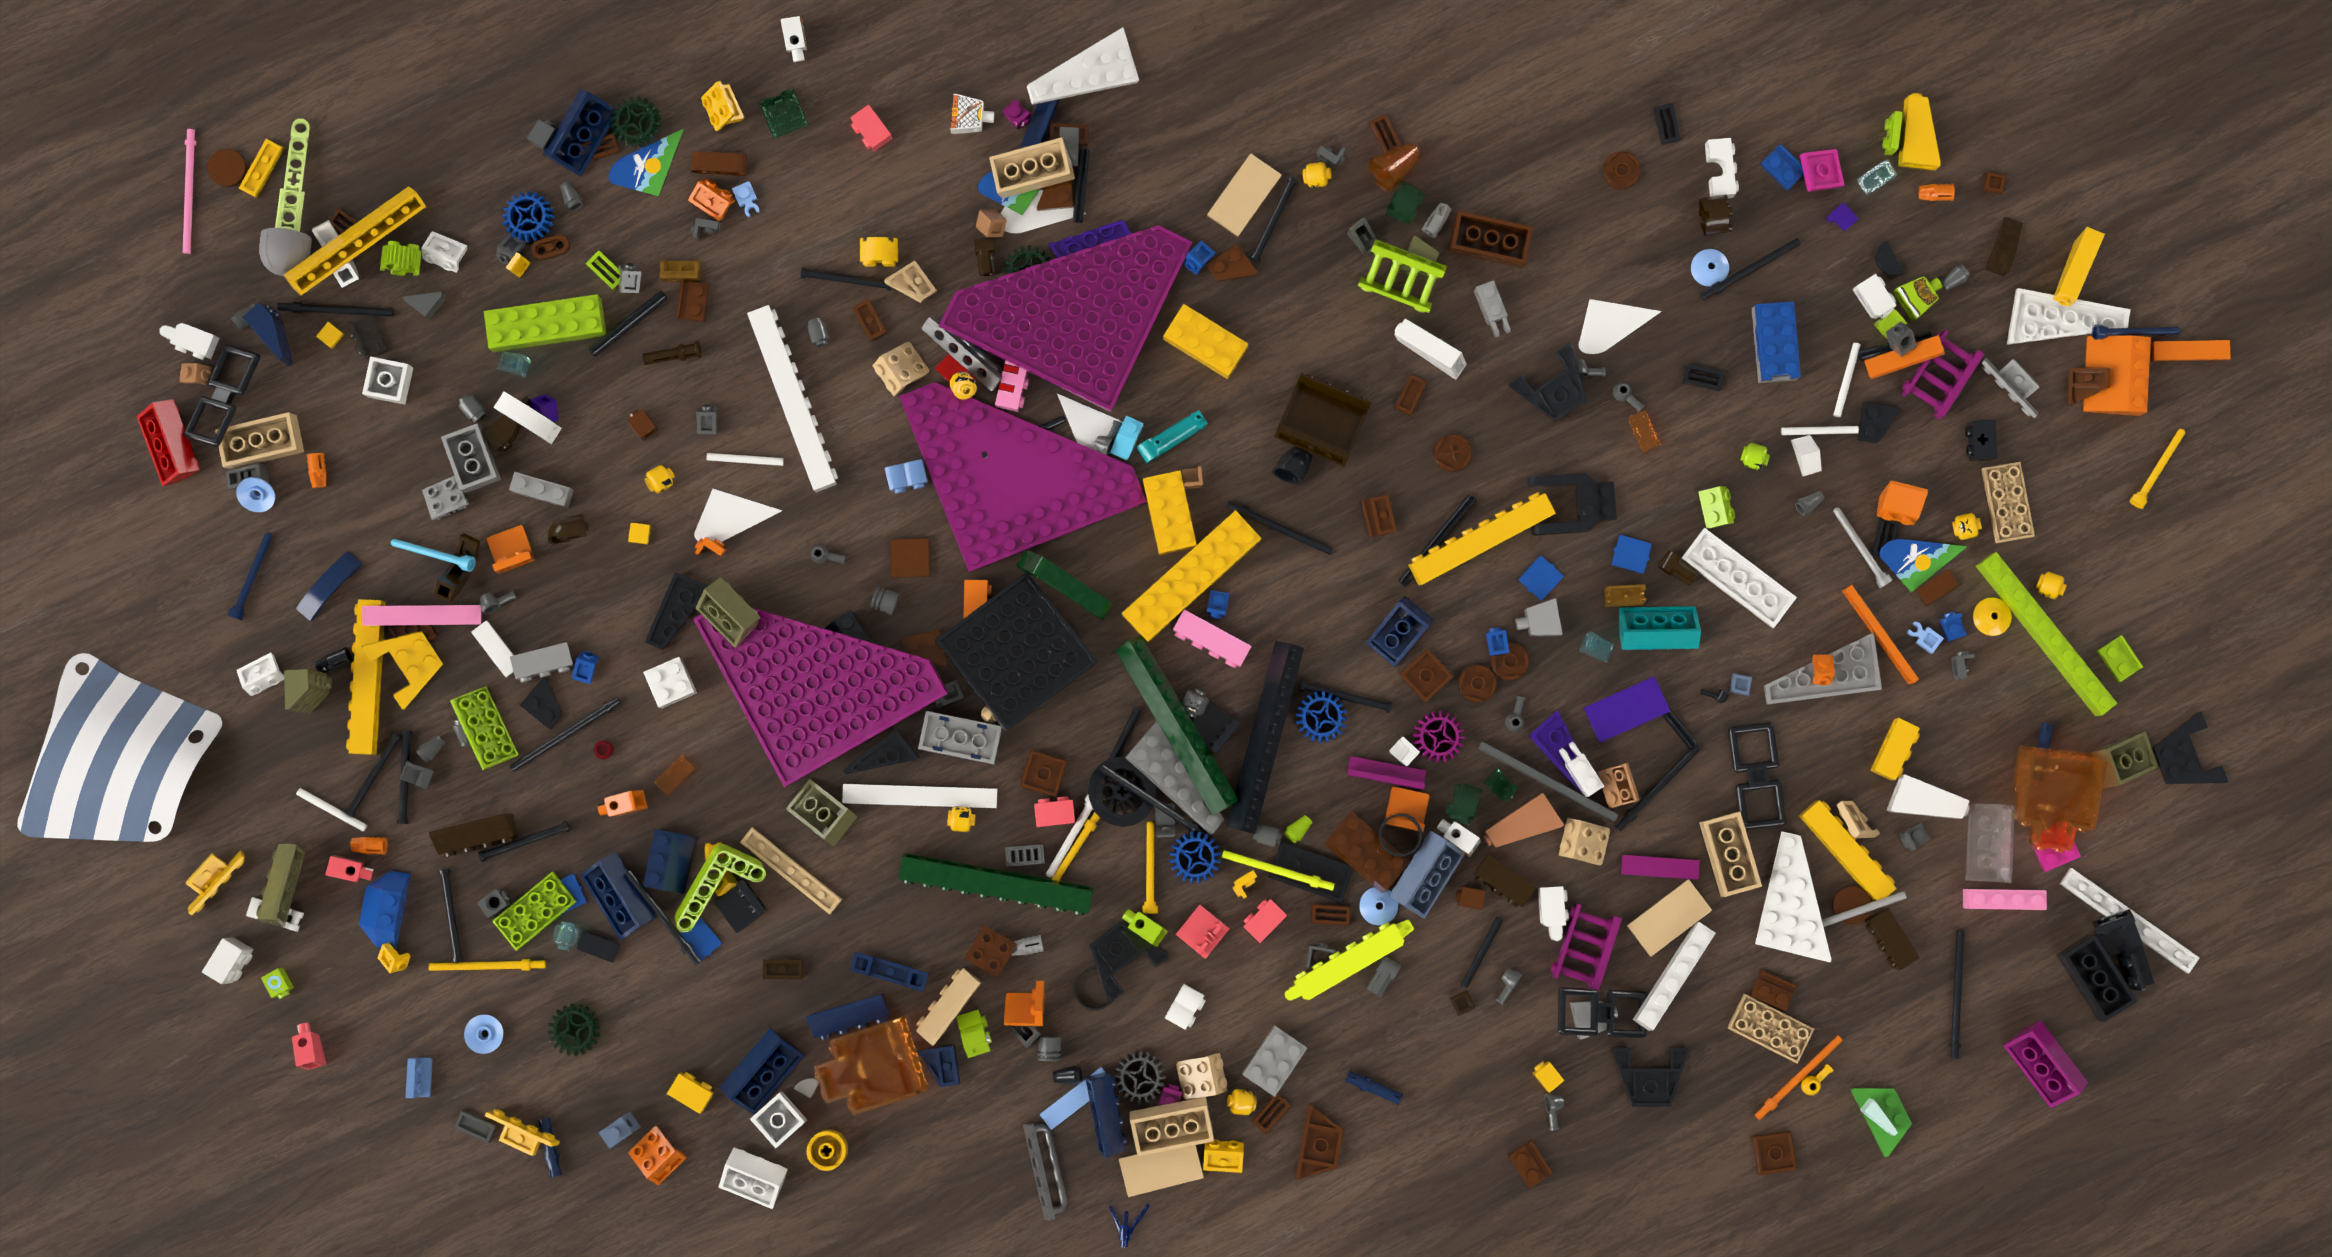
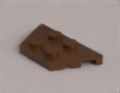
[1295,1104,1344,1180]

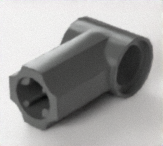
[1366,956,1401,997]

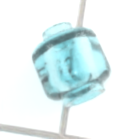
[552,921,580,951]

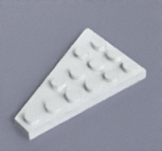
[1755,831,1831,963]

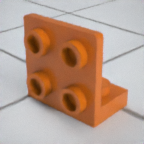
[487,525,536,574]
[1385,787,1429,832]
[1004,981,1045,1026]
[628,1126,686,1185]

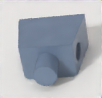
[599,1111,641,1149]

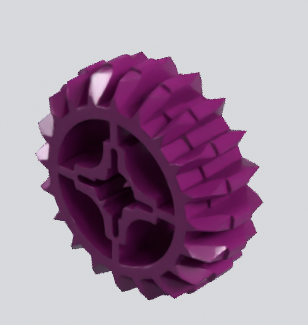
[1413,711,1465,763]

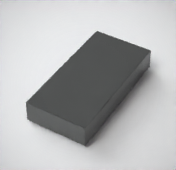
[453,1110,498,1143]

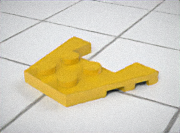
[361,631,443,710]

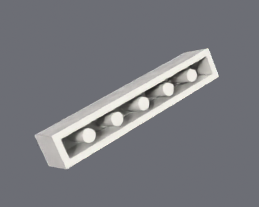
[1633,922,1716,1031]

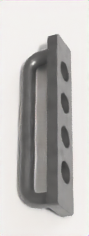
[922,315,1003,391]
[1023,1123,1068,1221]

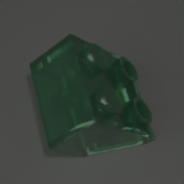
[759,88,809,139]

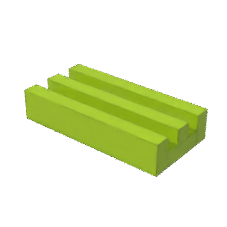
[586,250,621,291]

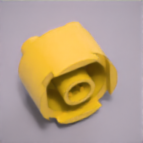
[860,237,898,267]
[807,1129,848,1171]

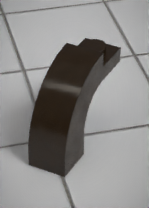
[433,533,481,603]

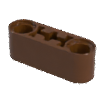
[691,151,747,176]

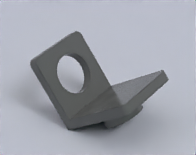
[1155,803,1176,838]
[1305,943,1336,968]

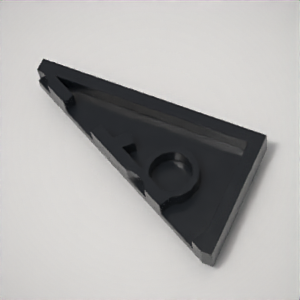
[843,729,919,774]

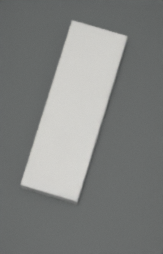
[471,620,514,678]

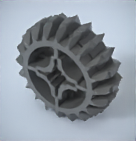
[1114,1050,1166,1103]

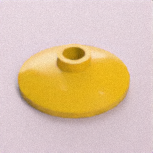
[1973,598,2012,636]

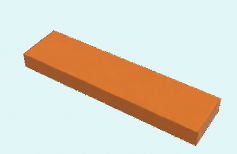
[1864,335,1945,380]
[2152,340,2231,361]

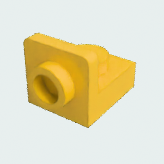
[1232,870,1257,899]
[378,942,411,973]

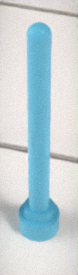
[391,539,475,572]

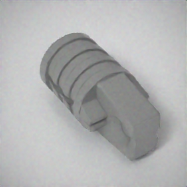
[1422,203,1451,238]
[1011,935,1044,956]

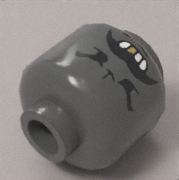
[1181,688,1209,718]

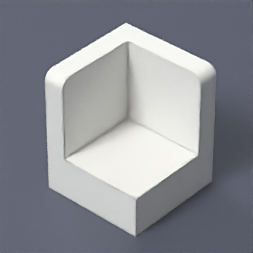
[1389,737,1420,767]

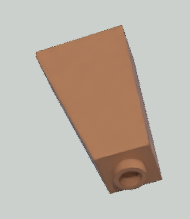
[1483,793,1564,847]

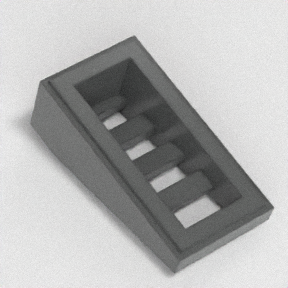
[226,463,269,490]
[1005,844,1045,867]

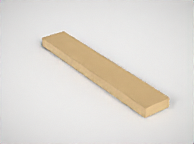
[740,827,843,915]

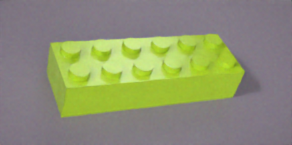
[484,294,606,352]

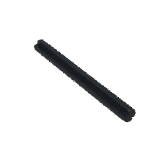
[1399,494,1476,587]

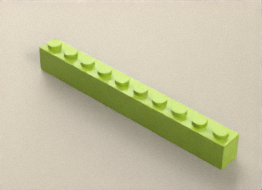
[1976,552,2118,716]

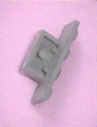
[1982,358,2040,418]

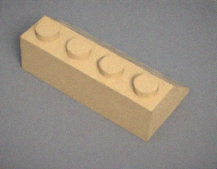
[989,137,1075,199]
[916,968,982,1046]

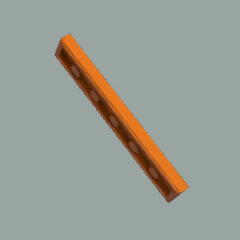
[1842,585,1919,684]

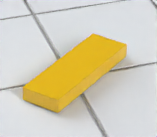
[239,139,284,198]

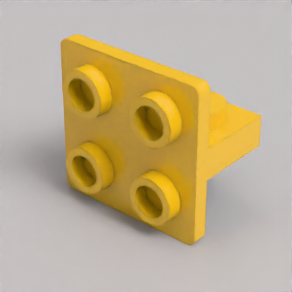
[701,81,744,131]

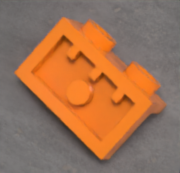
[688,179,736,221]

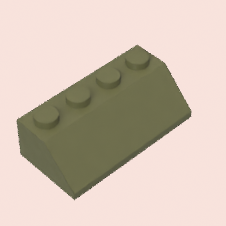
[284,669,332,713]
[256,844,305,927]

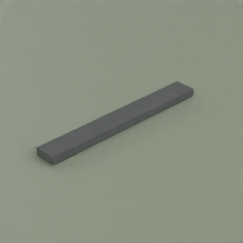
[1477,741,1618,821]

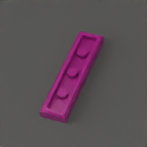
[1620,855,1700,880]

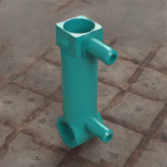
[1137,410,1208,464]

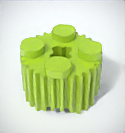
[380,241,422,276]

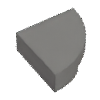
[794,1078,821,1098]

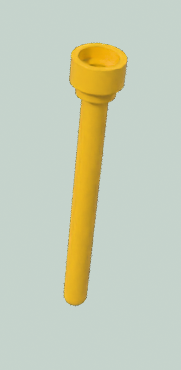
[2129,429,2185,509]
[1142,821,1158,914]

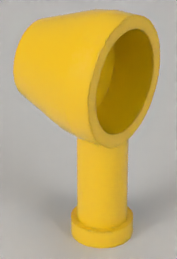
[1801,1064,1834,1095]

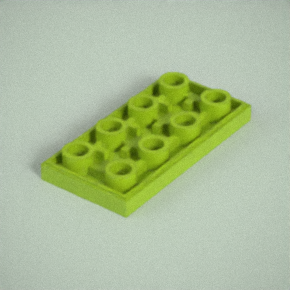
[450,686,519,770]
[492,872,577,951]

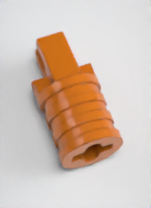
[1918,183,1955,201]
[306,453,326,488]
[350,837,388,855]

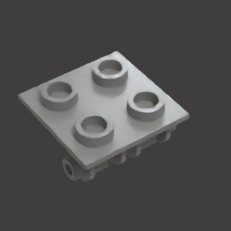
[422,476,470,520]

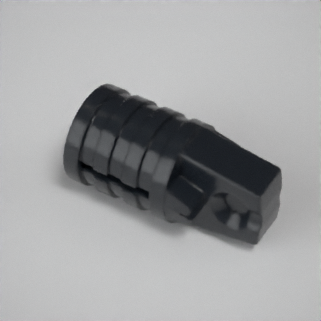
[315,647,353,673]

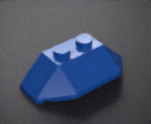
[359,871,411,950]

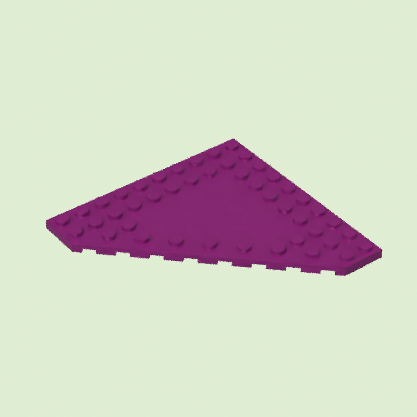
[938,225,1192,412]
[899,382,1147,573]
[693,607,949,787]

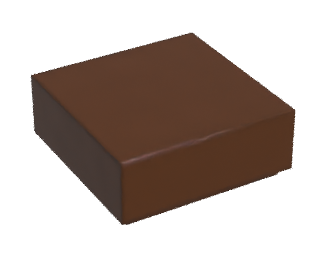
[1983,172,2006,195]

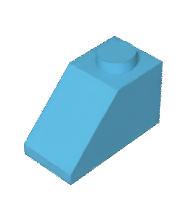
[1110,416,1144,461]

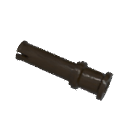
[642,341,702,365]

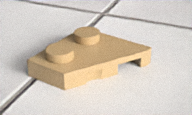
[884,261,937,303]
[1836,801,1880,838]

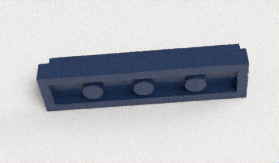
[1020,99,1060,149]

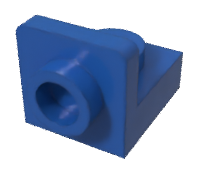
[1183,240,1215,275]
[1207,590,1230,619]
[1939,611,1966,642]
[1485,628,1509,656]
[572,651,600,684]

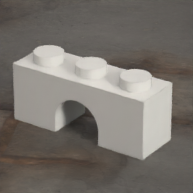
[1705,138,1739,198]

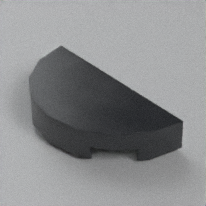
[1875,240,1904,277]

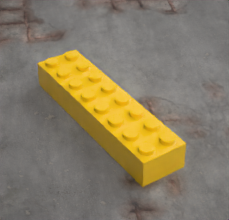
[1122,510,1261,643]

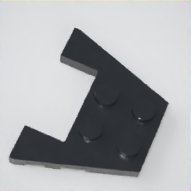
[1508,343,1587,422]
[2152,711,2228,784]
[1089,922,1170,1003]
[1612,1047,1689,1107]

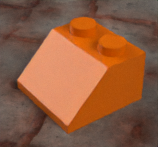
[1876,480,1928,525]

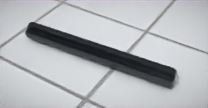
[588,291,667,357]

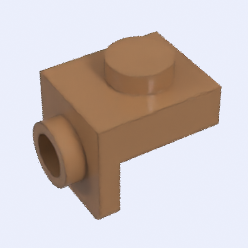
[180,363,212,385]

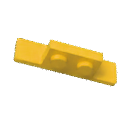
[186,850,245,915]
[485,1109,560,1156]

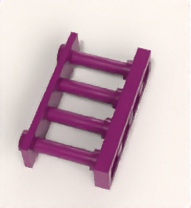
[1901,329,1984,420]
[1550,904,1622,992]

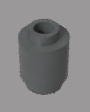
[807,318,830,348]
[458,394,486,423]
[1253,824,1282,847]

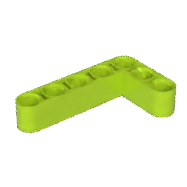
[674,844,766,932]

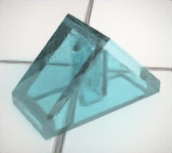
[1857,159,1897,195]
[497,351,531,378]
[1579,632,1614,663]

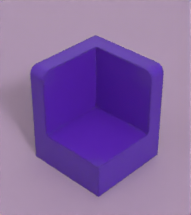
[1825,202,1859,231]
[530,394,558,422]

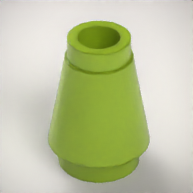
[1284,815,1312,843]

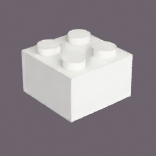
[362,357,413,405]
[643,657,697,708]
[202,938,254,984]
[750,1091,807,1148]

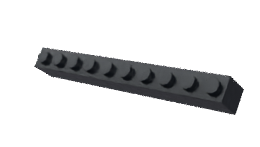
[1226,641,1304,834]

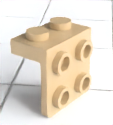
[873,342,929,396]
[1559,818,1610,866]
[1176,1053,1228,1100]

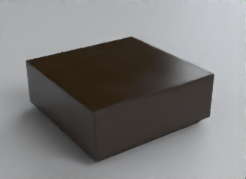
[1449,990,1475,1016]

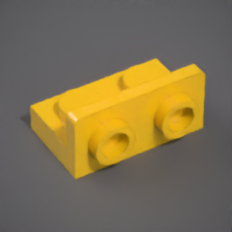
[1203,1139,1244,1173]

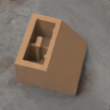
[1598,763,1639,809]

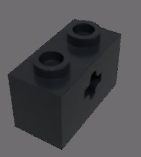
[1965,420,1997,461]

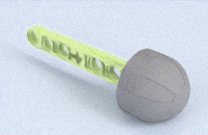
[259,119,312,276]

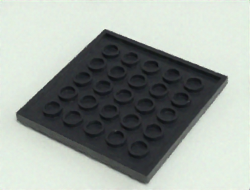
[935,572,1098,732]

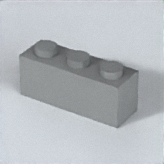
[509,472,574,508]
[510,642,573,683]

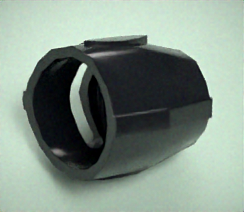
[1272,446,1313,485]

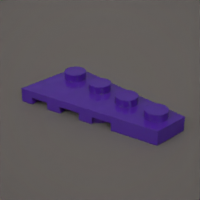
[1048,220,1131,258]
[1529,710,1582,793]

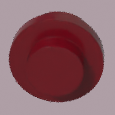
[594,740,613,760]

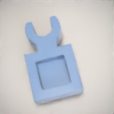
[732,181,760,218]
[1907,622,1944,654]

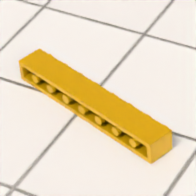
[284,186,426,295]
[1408,492,1556,585]
[346,599,386,755]

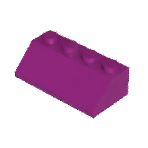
[2003,1020,2088,1108]

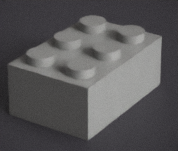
[441,424,501,493]
[1242,1025,1307,1097]

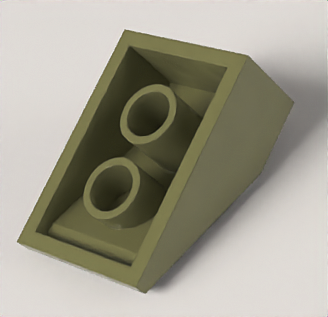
[2090,731,2159,789]
[786,779,857,847]

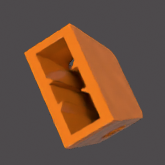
[598,790,648,817]

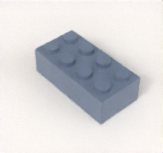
[1389,831,1465,919]

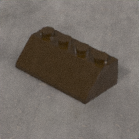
[429,813,518,858]

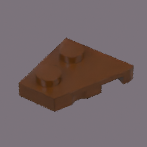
[1037,180,1074,211]
[1206,244,1258,282]
[2068,368,2110,405]
[902,630,948,667]

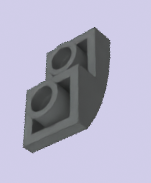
[1060,127,1079,166]

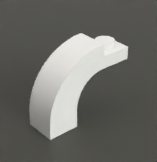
[312,220,359,287]
[494,392,562,444]

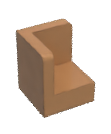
[976,209,1007,237]
[1182,466,1203,489]

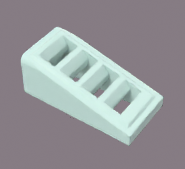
[1860,1098,1898,1136]

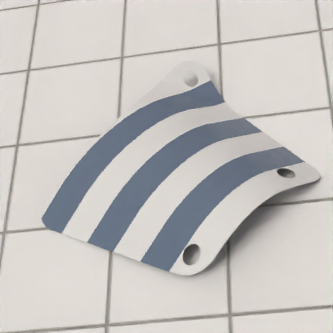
[17,653,222,842]

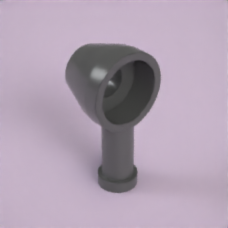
[1576,359,1606,378]
[1612,382,1645,413]
[1094,420,1122,456]
[810,545,846,565]
[480,590,517,614]
[1505,696,1526,732]
[1496,969,1523,1005]
[1544,1094,1564,1131]

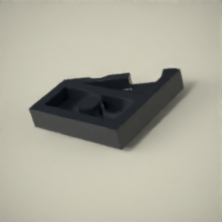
[1857,402,1900,443]
[520,677,563,730]

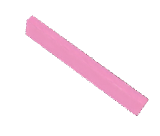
[362,605,481,626]

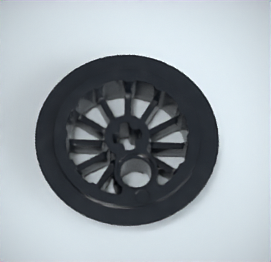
[1088,757,1156,827]

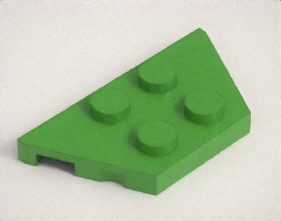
[1850,1088,1912,1157]

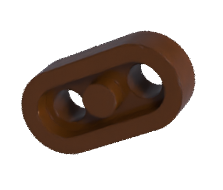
[531,235,570,260]

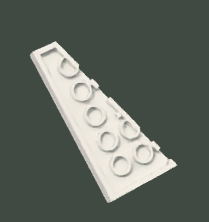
[2007,288,2131,345]

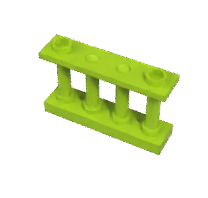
[1358,239,1447,313]

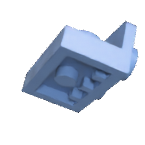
[405,1057,433,1098]

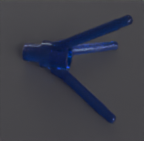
[1109,1204,1150,1247]

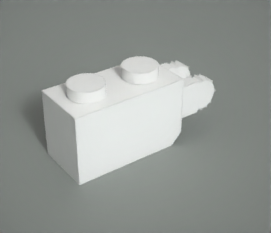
[1852,274,1897,319]
[160,323,219,360]
[1559,742,1604,797]
[1538,886,1569,941]

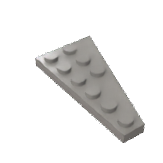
[1764,633,1882,705]
[1125,721,1224,835]

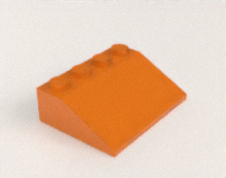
[2083,336,2151,416]

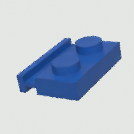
[1760,144,1804,191]

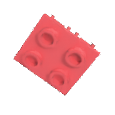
[1175,905,1229,959]

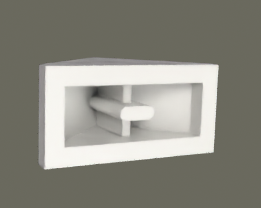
[1791,435,1822,476]

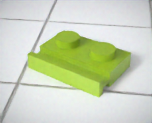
[1882,111,1903,155]
[2097,635,2143,683]

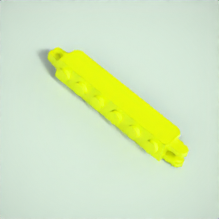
[1285,919,1414,1000]

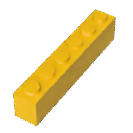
[1799,800,1897,902]

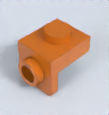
[695,537,727,556]
[1812,655,1835,686]

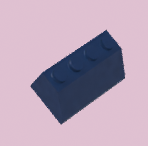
[542,89,619,177]
[581,852,656,940]
[806,993,890,1040]
[719,1028,805,1115]
[1085,1072,1127,1158]

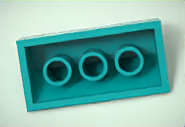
[1619,606,1701,650]

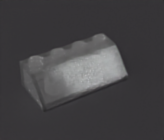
[1966,803,2015,883]

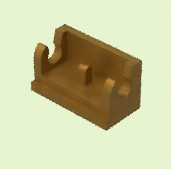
[660,260,701,282]
[1604,584,1646,607]

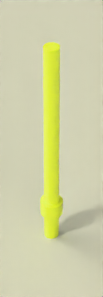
[1222,850,1335,891]

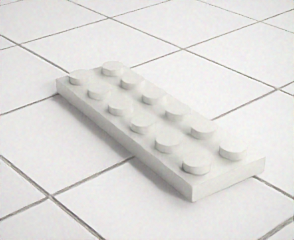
[1682,528,1797,628]

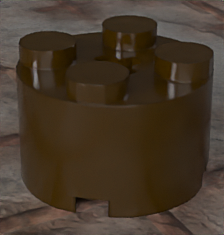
[1699,194,1732,236]

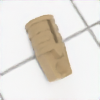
[981,707,997,724]

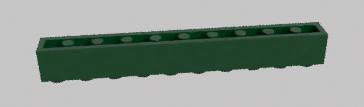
[1115,635,1239,816]
[898,853,1094,915]

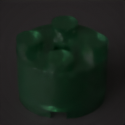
[1385,180,1426,224]
[1446,782,1483,826]

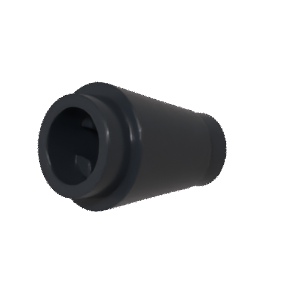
[1053,1066,1082,1085]

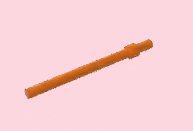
[1754,1035,1843,1121]

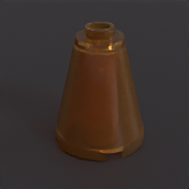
[1367,143,1420,192]

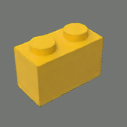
[667,1072,715,1114]

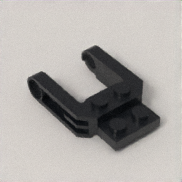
[1527,473,1617,536]

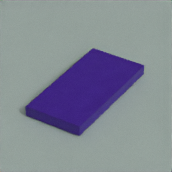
[1584,676,1670,743]

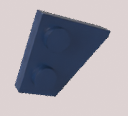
[917,1045,961,1087]

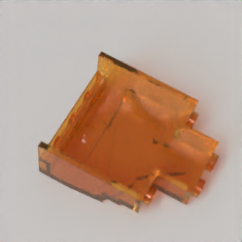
[2013,746,2107,853]
[814,1015,928,1115]

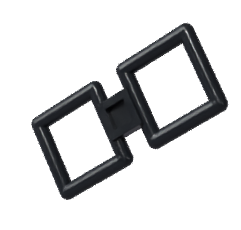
[184,345,261,447]
[1728,722,1787,830]
[1558,987,1647,1038]

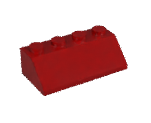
[136,399,200,487]

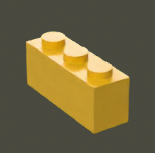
[1870,718,1920,781]

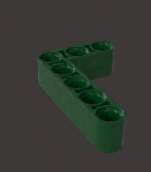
[1016,550,1113,620]

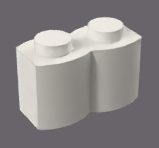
[1165,984,1206,1029]

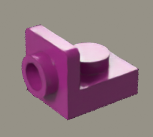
[1002,99,1031,129]
[1158,1084,1182,1106]

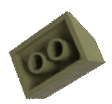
[696,577,761,648]

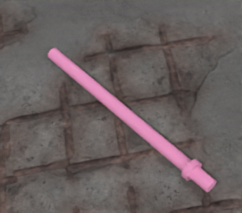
[183,129,197,254]

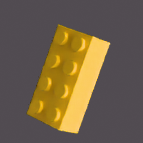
[1163,304,1248,379]
[1143,471,1197,555]

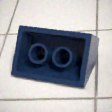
[643,829,696,894]

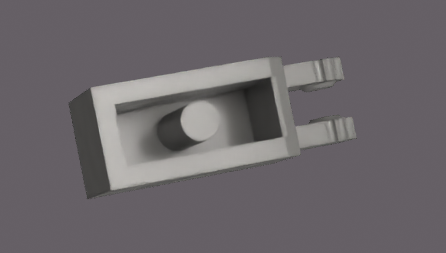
[1474,280,1511,337]

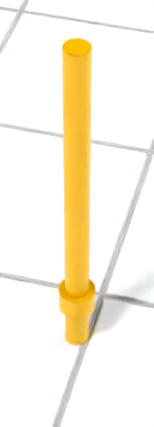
[1035,812,1100,905]
[429,959,546,971]

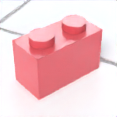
[850,104,893,152]
[1034,796,1076,827]
[1243,899,1287,943]

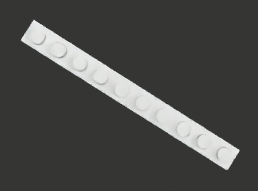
[747,305,838,492]

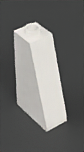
[1395,319,1467,380]
[1886,774,1970,819]

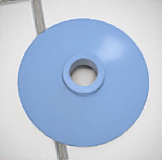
[1691,249,1729,287]
[236,477,275,512]
[1359,887,1398,925]
[464,1015,503,1054]

